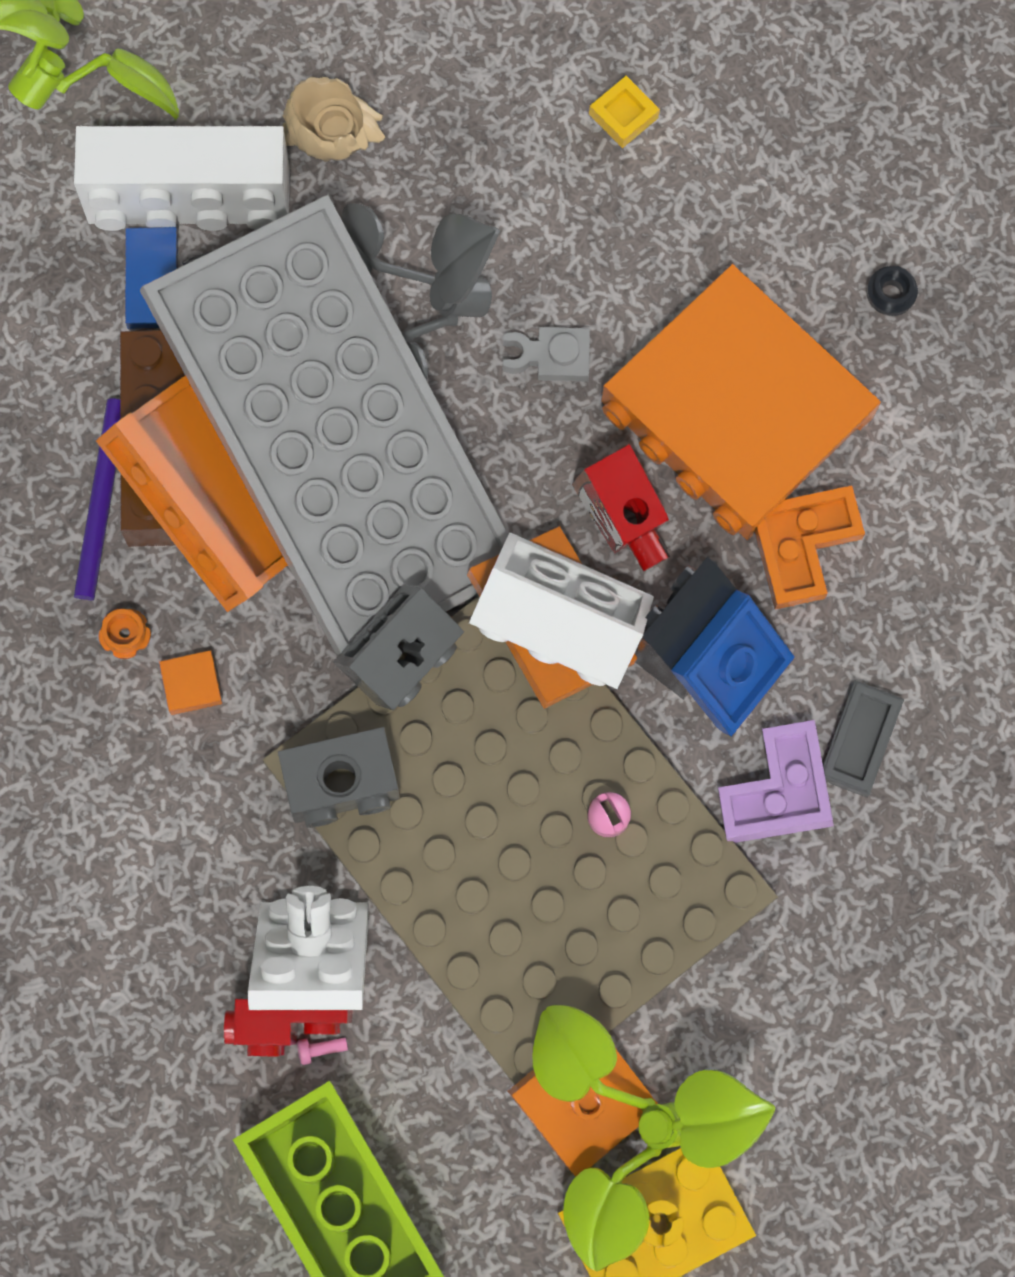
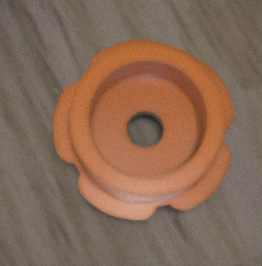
[98,609,151,659]

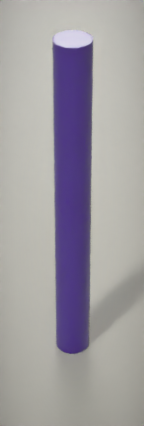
[74,398,120,601]

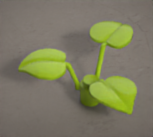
[0,0,179,120]
[532,1005,775,1271]

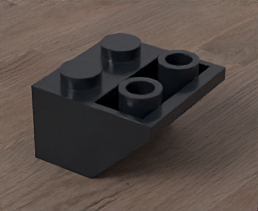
[635,557,737,700]

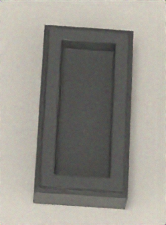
[823,680,904,798]

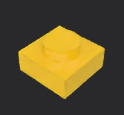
[589,75,660,149]

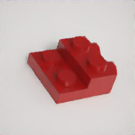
[224,999,353,1057]

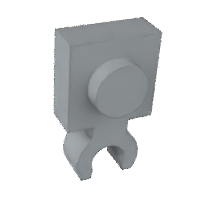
[502,327,590,382]

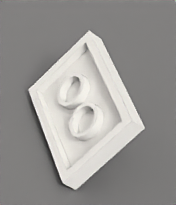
[248,886,368,1010]

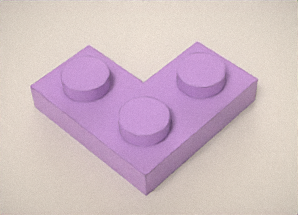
[718,720,834,843]

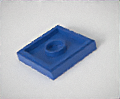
[671,590,795,737]

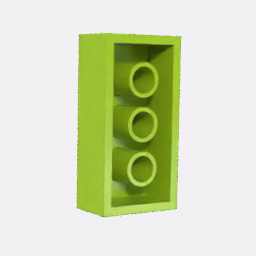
[232,1081,445,1277]

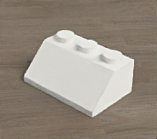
[469,533,654,689]

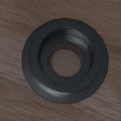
[866,266,918,316]

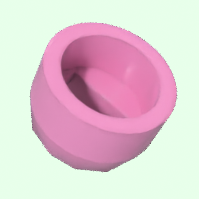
[587,792,631,837]

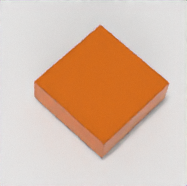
[159,650,223,715]

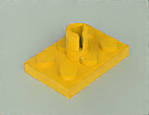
[557,1148,756,1277]

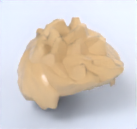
[282,77,385,162]

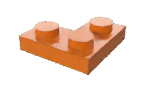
[755,485,865,610]

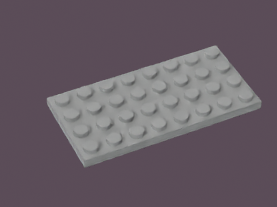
[140,195,508,657]

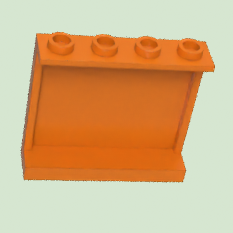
[601,264,881,540]
[96,375,288,612]

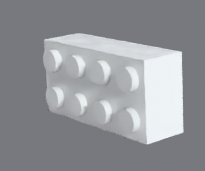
[74,126,290,231]

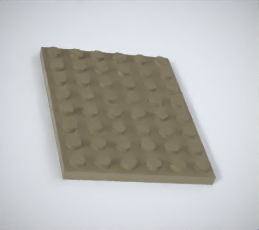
[262,596,778,1085]

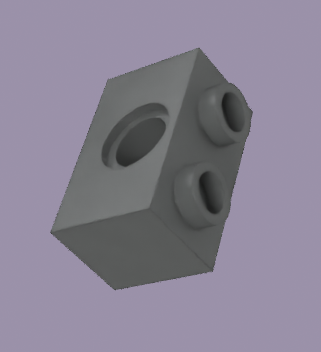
[278,727,400,828]

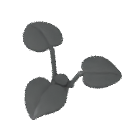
[342,203,500,380]

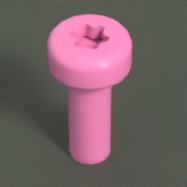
[297,1037,348,1065]

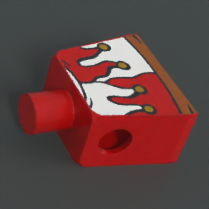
[572,444,671,572]

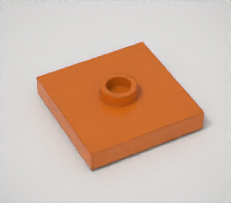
[507,1048,658,1177]

